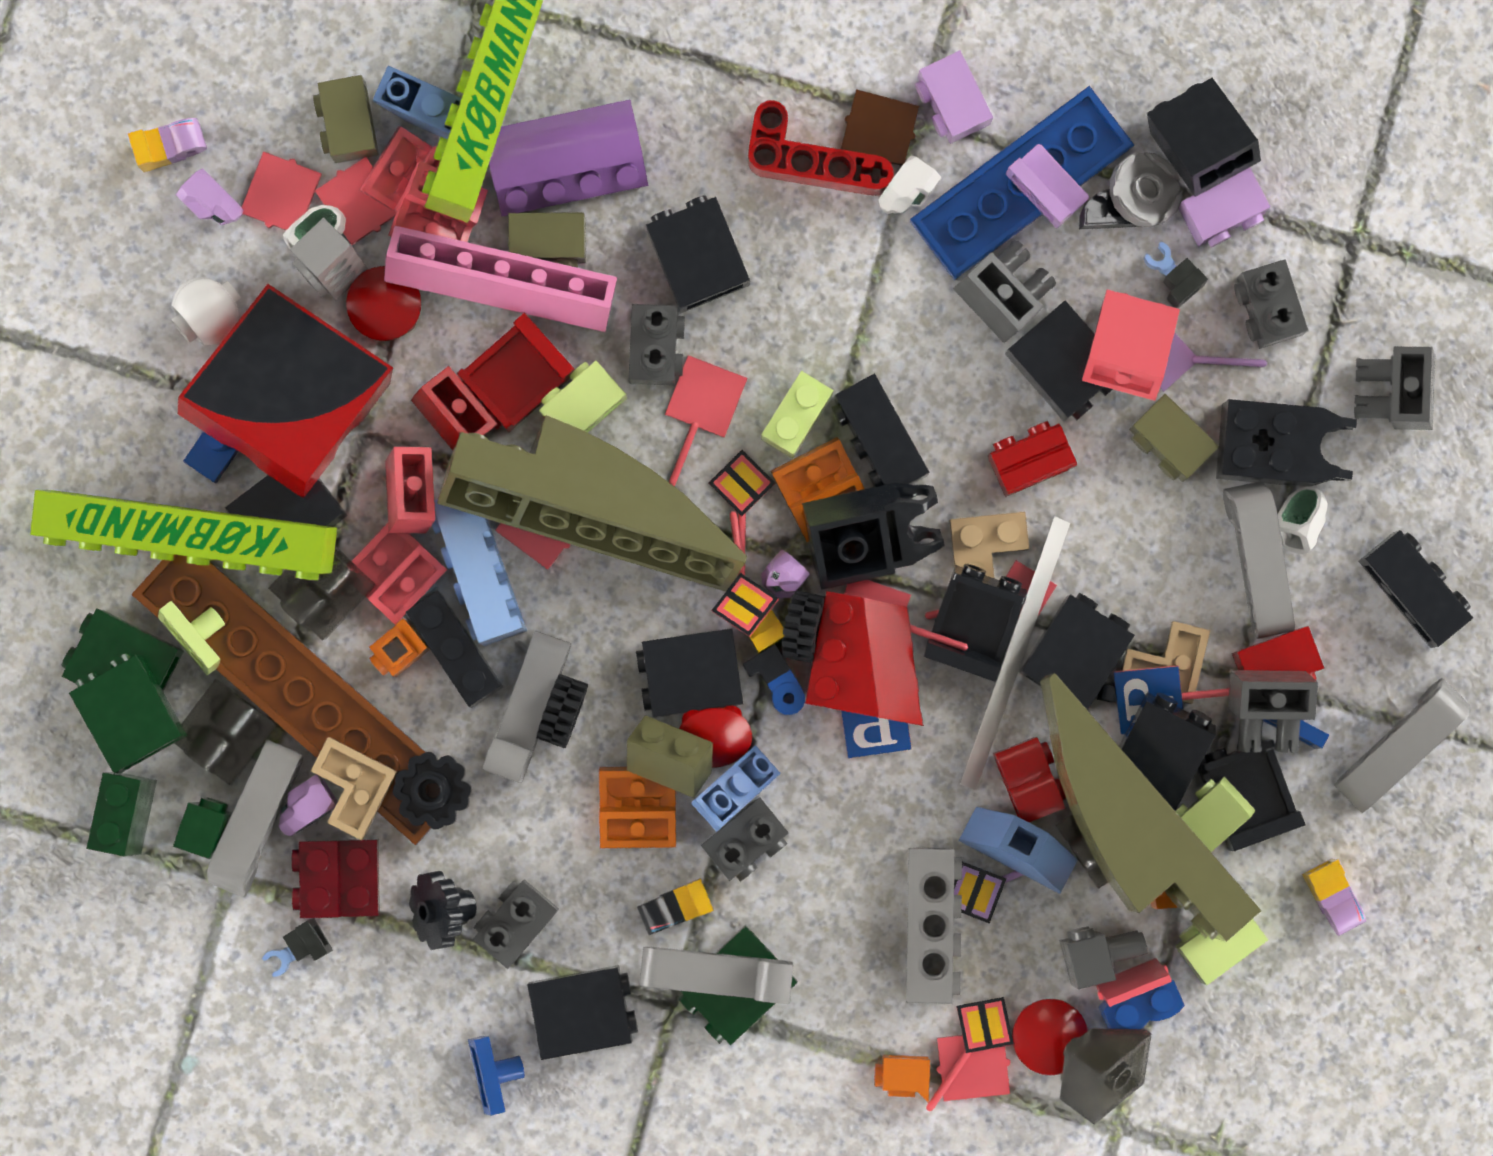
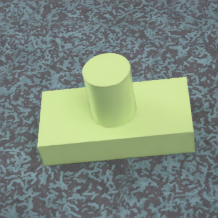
[158,601,225,676]

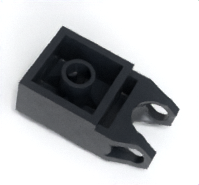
[1216,399,1357,486]
[802,483,945,590]

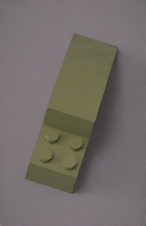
[437,415,747,592]
[1040,673,1262,942]

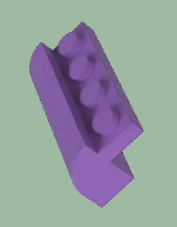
[489,99,649,217]

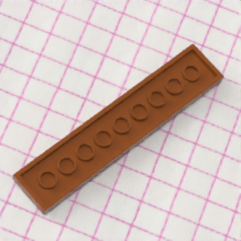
[131,554,440,845]

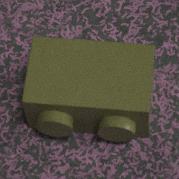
[313,75,379,163]
[508,212,586,268]
[1129,394,1219,482]
[627,715,713,798]

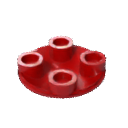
[346,266,422,341]
[679,706,752,768]
[1012,999,1089,1075]

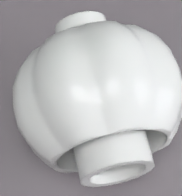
[171,277,241,346]

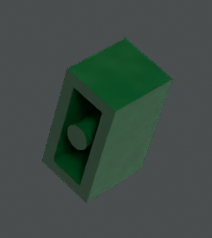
[173,797,232,859]

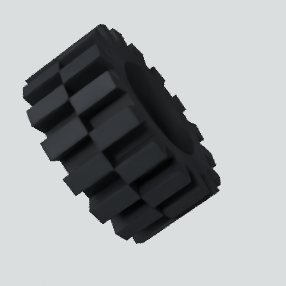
[782,591,825,663]
[536,674,588,748]

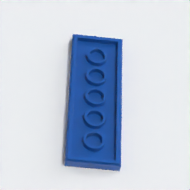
[910,86,1134,281]

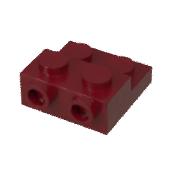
[291,839,380,918]

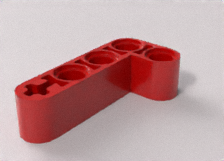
[748,100,894,196]

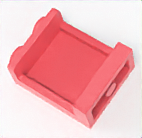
[1082,289,1180,401]

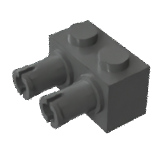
[953,240,1056,343]
[1234,259,1309,349]
[629,304,685,386]
[1354,346,1435,430]
[1228,670,1318,753]
[701,797,789,882]
[473,880,559,969]
[1059,926,1148,989]

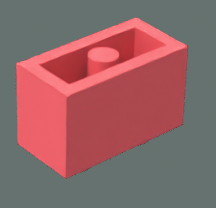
[385,447,435,534]

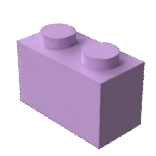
[915,50,993,144]
[1178,167,1270,247]

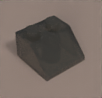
[1060,1028,1152,1125]

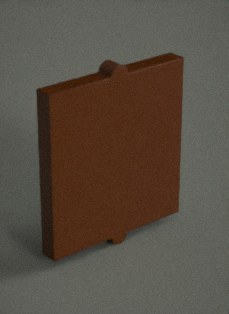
[841,89,920,166]

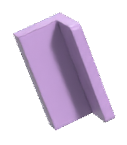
[1006,144,1089,229]

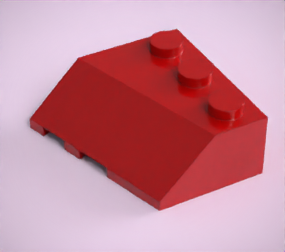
[805,591,924,726]

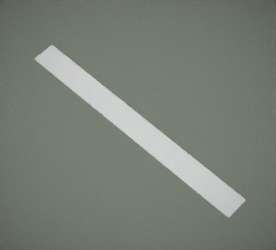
[960,516,1070,790]

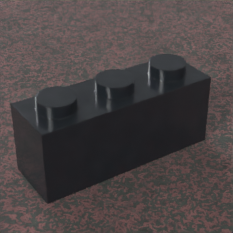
[831,373,930,487]
[1358,530,1473,648]
[406,591,503,708]

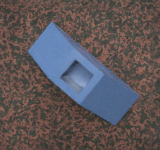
[373,65,461,139]
[691,745,781,832]
[959,807,1078,894]

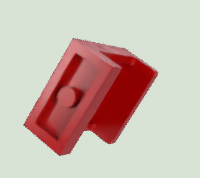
[457,313,575,432]

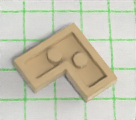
[949,512,1029,578]
[1121,621,1210,704]
[311,737,397,840]

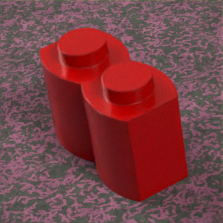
[993,737,1066,823]

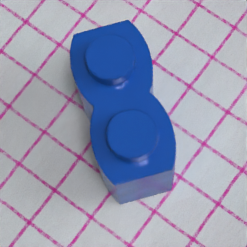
[1098,979,1185,1036]

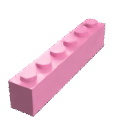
[384,226,617,332]

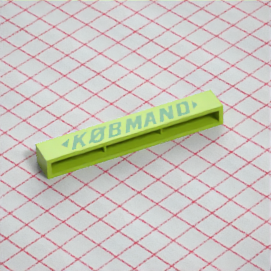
[422,0,543,223]
[30,490,337,580]

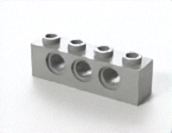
[290,217,368,300]
[906,848,962,1004]

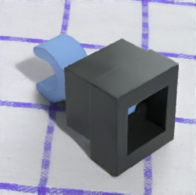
[1144,242,1208,309]
[262,918,333,977]

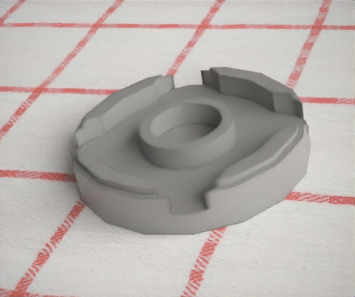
[1109,152,1182,228]

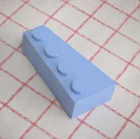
[432,499,527,646]

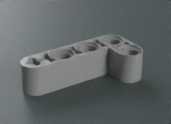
[1223,481,1295,639]
[483,631,571,783]
[1334,678,1470,813]
[207,740,304,898]
[639,947,793,1004]

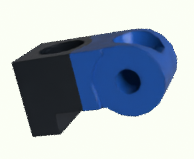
[742,645,805,715]

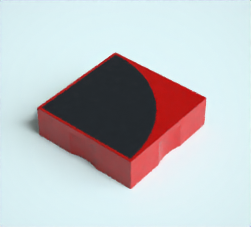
[177,284,393,499]

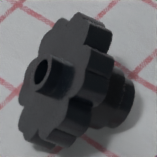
[393,752,472,830]
[409,871,477,950]

